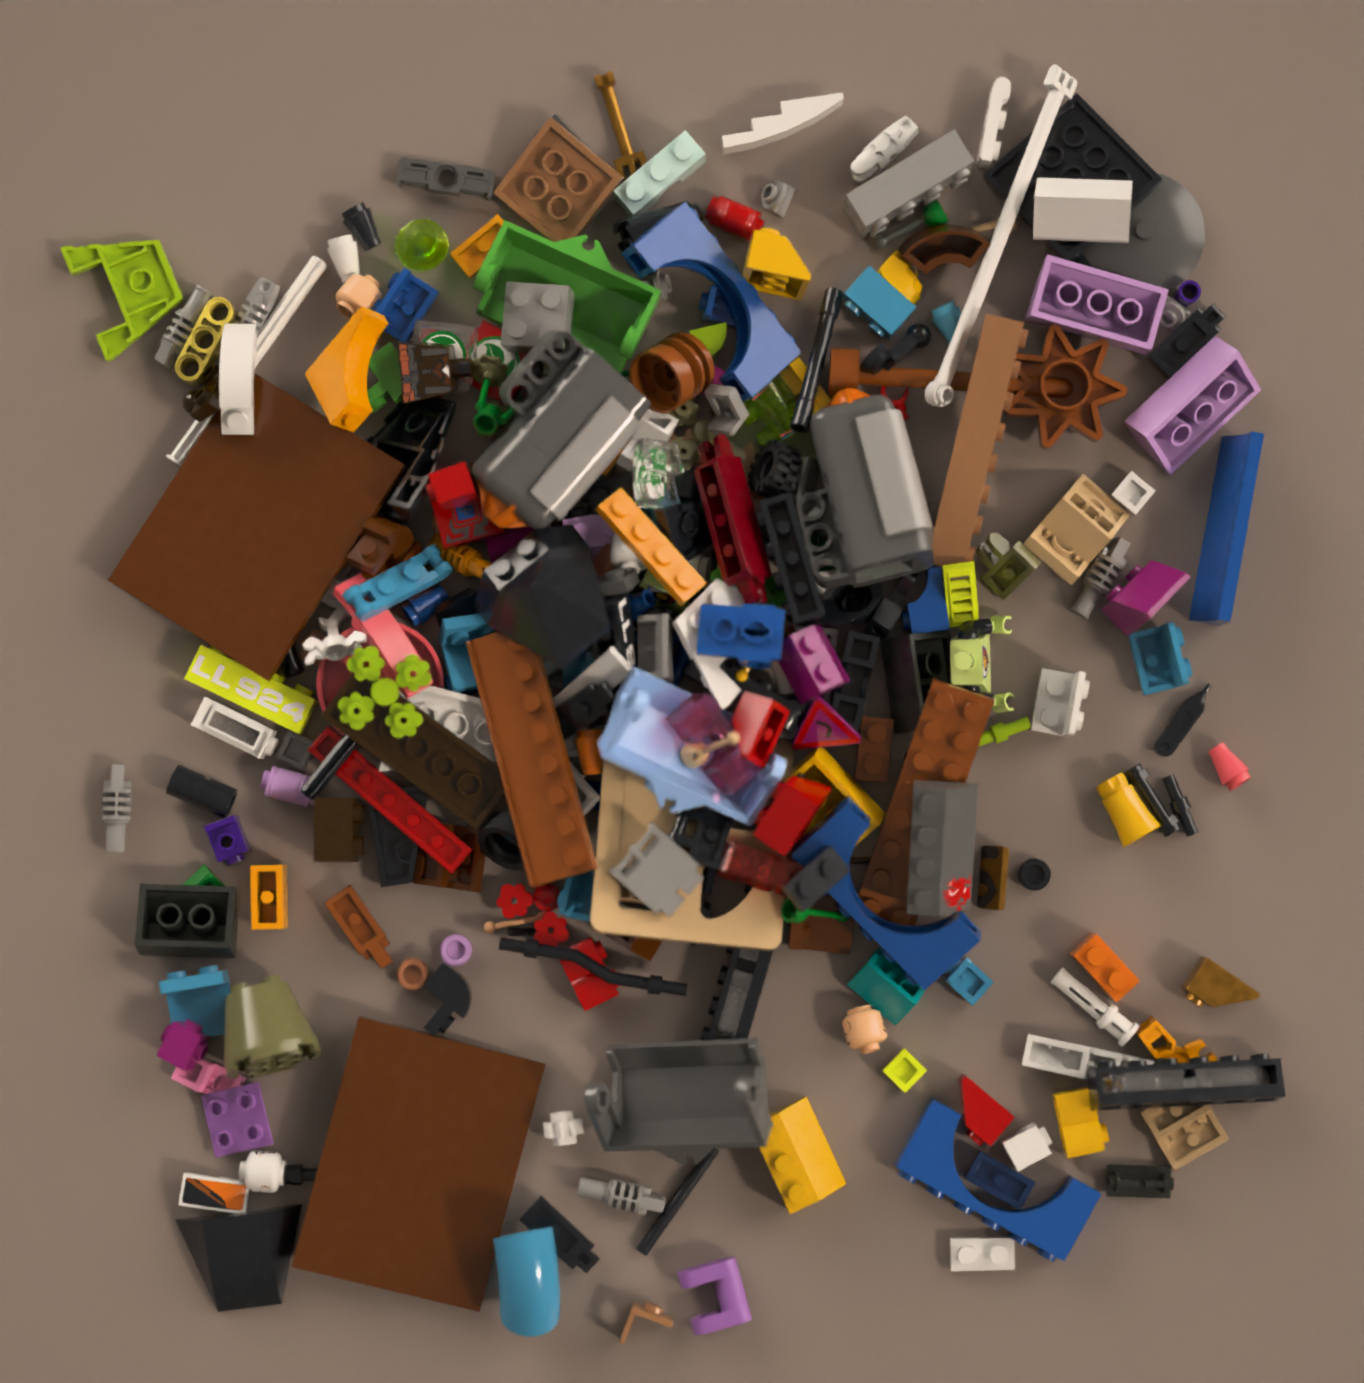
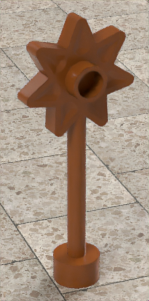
[828,325,1127,450]

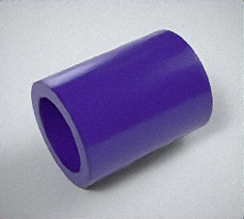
[1174,280,1201,307]

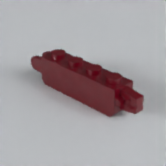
[694,433,772,605]

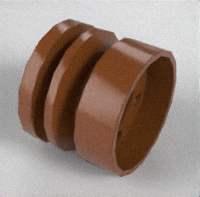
[629,331,715,414]

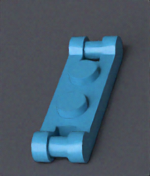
[342,544,454,622]

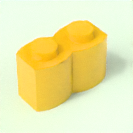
[1052,1086,1109,1158]

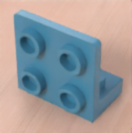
[438,614,497,692]

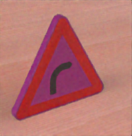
[792,696,861,750]

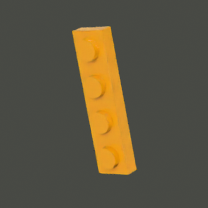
[595,488,706,606]

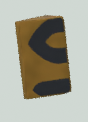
[977,845,1009,911]

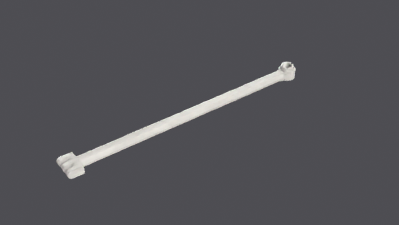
[925,64,1077,407]

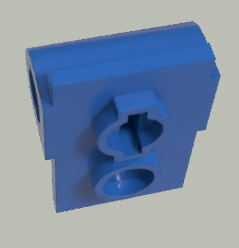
[696,604,785,669]

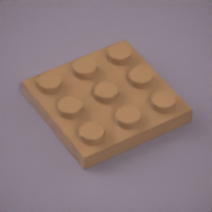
[493,118,624,242]

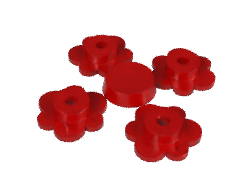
[496,883,569,946]

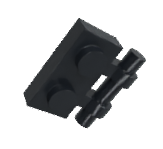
[667,805,733,873]

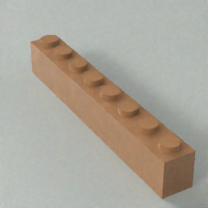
[932,314,1029,567]

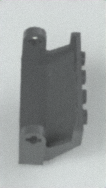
[585,1038,773,1165]

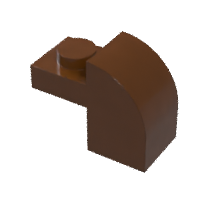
[347,515,416,576]

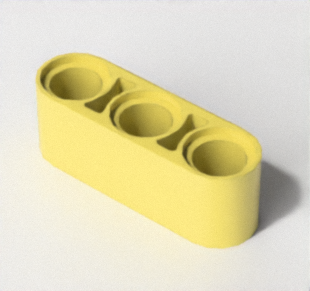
[175,297,237,386]

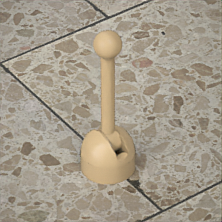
[681,732,740,769]

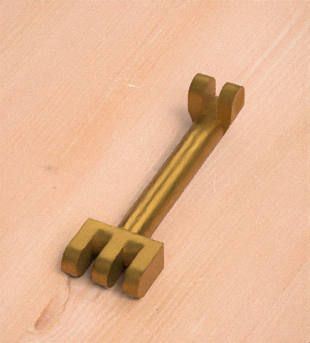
[594,71,647,181]

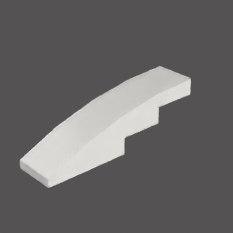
[722,92,844,155]
[1022,1034,1155,1085]

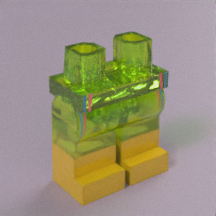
[743,357,831,447]

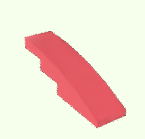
[333,573,433,699]

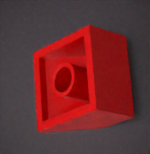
[753,776,832,857]

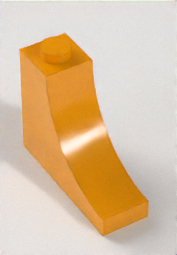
[304,306,389,433]

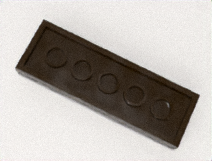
[321,672,505,830]

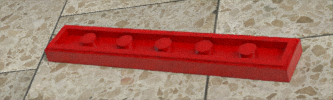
[307,726,473,874]

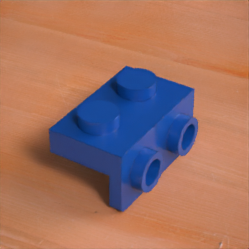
[371,268,440,342]

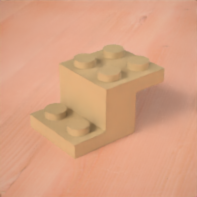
[1023,474,1131,586]

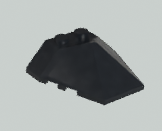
[364,397,457,525]
[474,525,612,669]

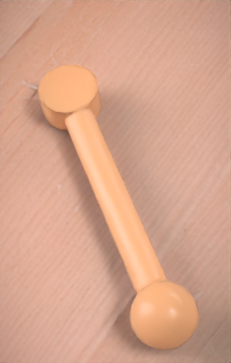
[484,911,546,934]

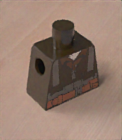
[397,340,474,404]

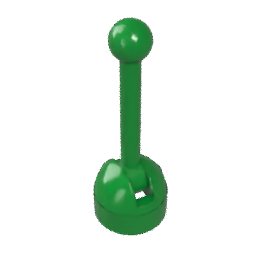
[781,897,848,923]

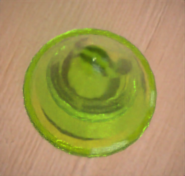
[396,219,449,271]

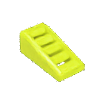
[942,561,979,627]

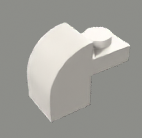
[616,409,679,474]

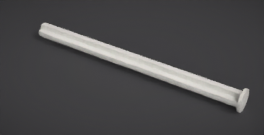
[166,256,327,467]

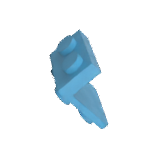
[1128,622,1192,696]
[159,965,231,1037]

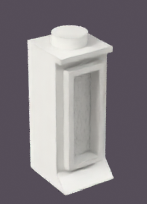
[191,697,279,760]

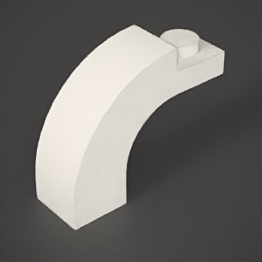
[219,324,257,435]

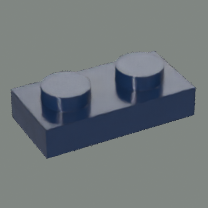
[964,1150,1036,1210]

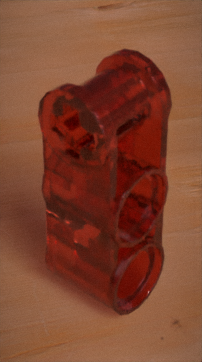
[717,841,805,897]

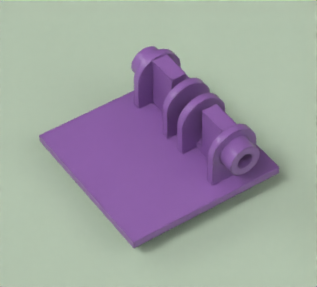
[201,1082,274,1158]

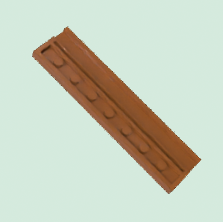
[466,632,598,887]

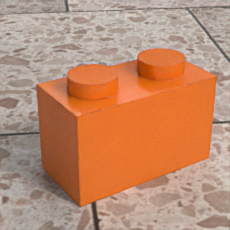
[1069,933,1140,1003]

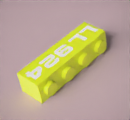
[184,645,318,735]

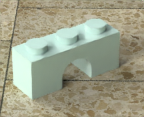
[613,130,706,217]

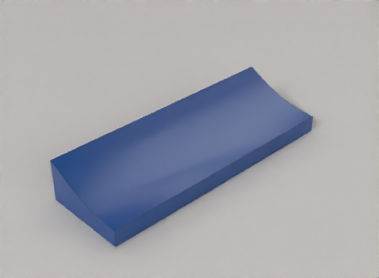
[1189,431,1264,626]

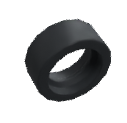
[478,810,525,871]

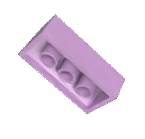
[1025,254,1169,355]
[1124,336,1261,475]

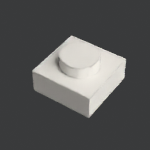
[1110,471,1155,516]

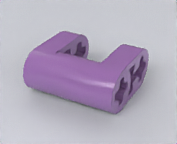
[677,1256,752,1335]

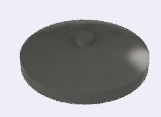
[1083,173,1205,291]

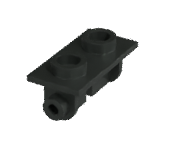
[1106,1164,1174,1198]

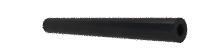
[636,1148,720,1256]

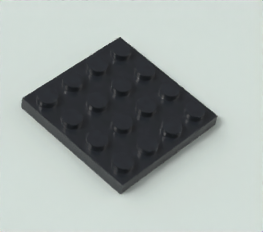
[983,93,1162,262]

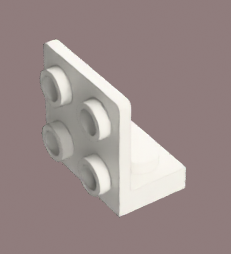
[1030,668,1090,737]

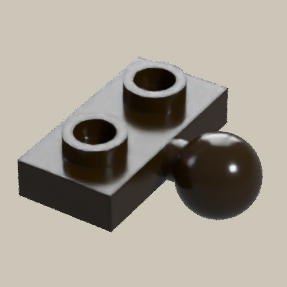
[183,363,220,423]

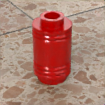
[705,195,765,242]

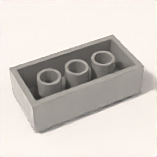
[843,129,974,239]

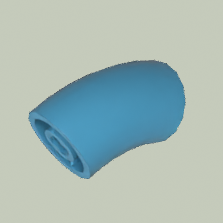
[493,1226,560,1337]

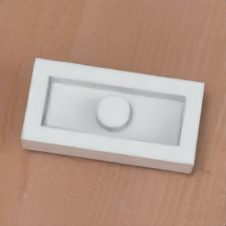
[949,1236,1015,1271]

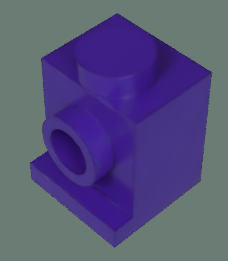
[204,815,251,866]

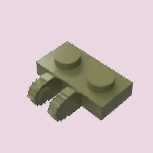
[976,532,1042,600]

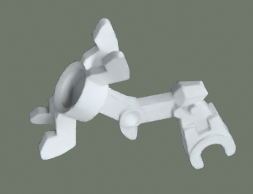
[303,580,367,666]

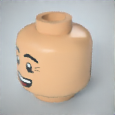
[842,1005,887,1054]

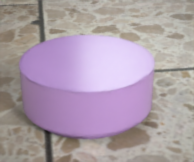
[440,934,472,966]

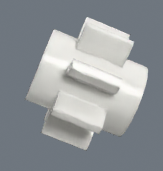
[543,1110,584,1146]

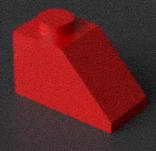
[426,461,481,510]
[731,691,790,769]
[959,1074,1015,1147]

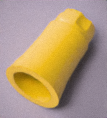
[1096,772,1161,848]

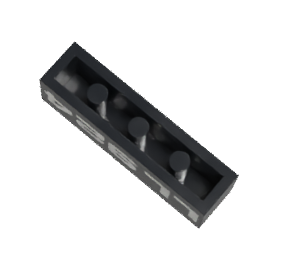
[591,592,638,725]

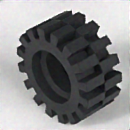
[748,439,802,498]

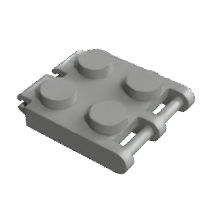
[609,822,704,916]

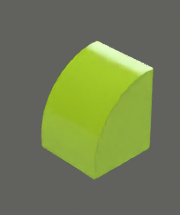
[689,322,727,360]

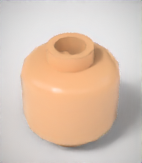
[335,274,382,320]

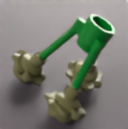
[473,354,537,438]

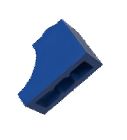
[901,567,950,634]

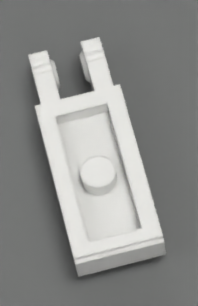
[977,76,1012,169]

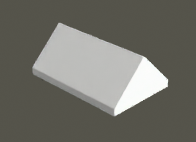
[1033,177,1133,243]

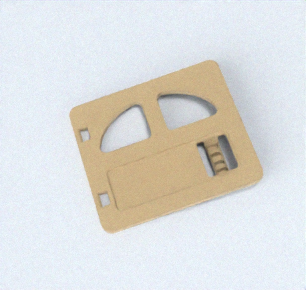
[590,738,794,951]

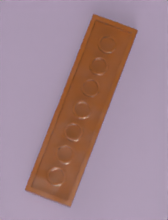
[858,678,994,926]

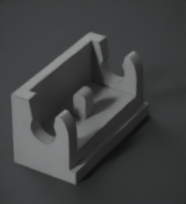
[637,614,673,682]

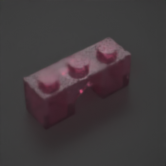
[665,694,761,794]

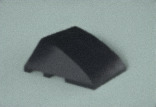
[176,1204,302,1312]

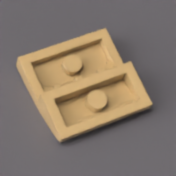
[1140,1105,1229,1171]

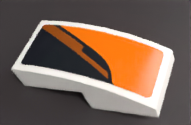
[178,1172,250,1213]

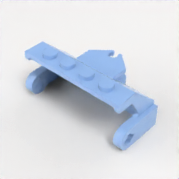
[597,666,787,826]

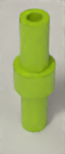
[978,716,1031,747]

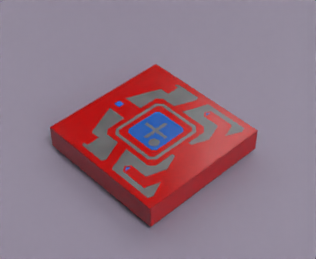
[431,482,506,550]

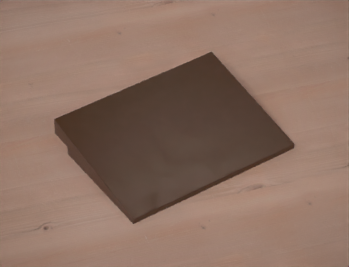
[108,373,407,681]
[291,1016,545,1312]

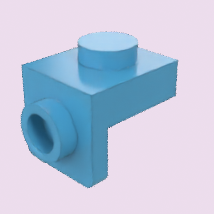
[943,956,994,1006]

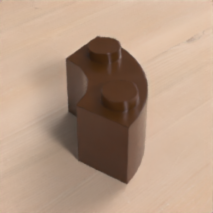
[898,224,990,275]

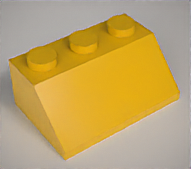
[742,228,811,301]
[782,747,885,846]
[759,1097,846,1214]

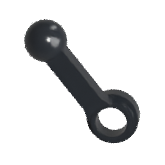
[860,323,931,376]

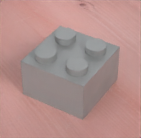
[501,282,575,353]

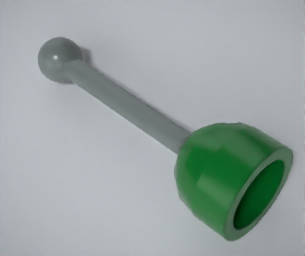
[875,200,948,249]

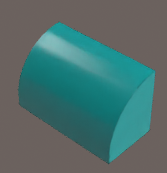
[847,947,926,1026]

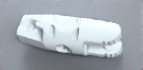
[850,115,919,183]

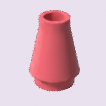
[1208,742,1251,791]

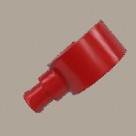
[880,386,909,421]

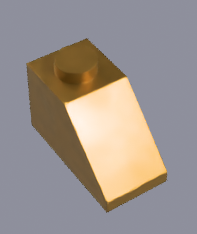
[1181,956,1260,1008]

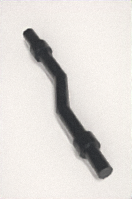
[499,937,688,996]

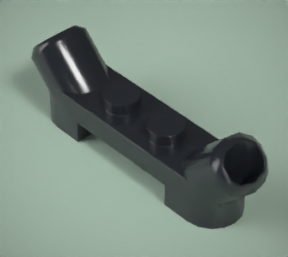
[681,653,813,734]

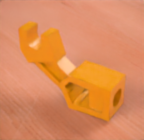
[1135,1016,1218,1070]

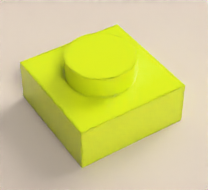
[882,1047,927,1093]

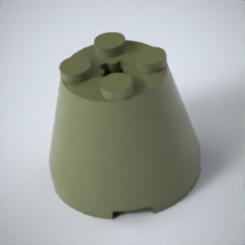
[224,975,321,1079]

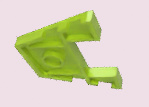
[60,240,184,363]

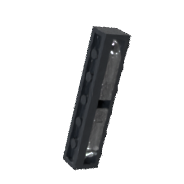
[700,869,789,1041]
[1087,1054,1285,1111]

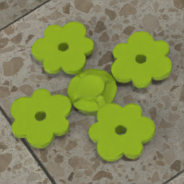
[338,646,431,738]

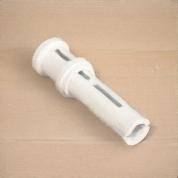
[1050,967,1140,1047]

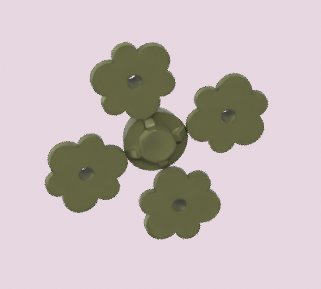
[663,399,746,471]

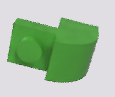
[367,342,403,413]

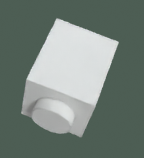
[1000,1123,1053,1171]

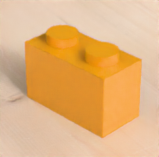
[250,865,288,930]

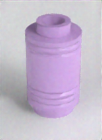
[260,766,319,808]

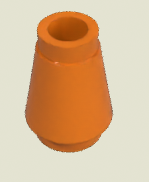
[574,729,603,775]

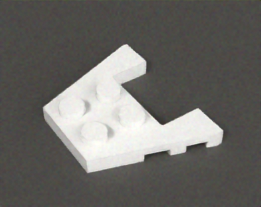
[672,578,803,712]

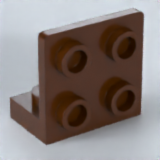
[787,894,854,954]

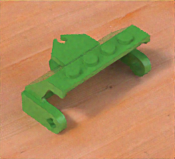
[473,220,662,374]

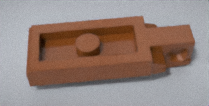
[324,884,394,969]

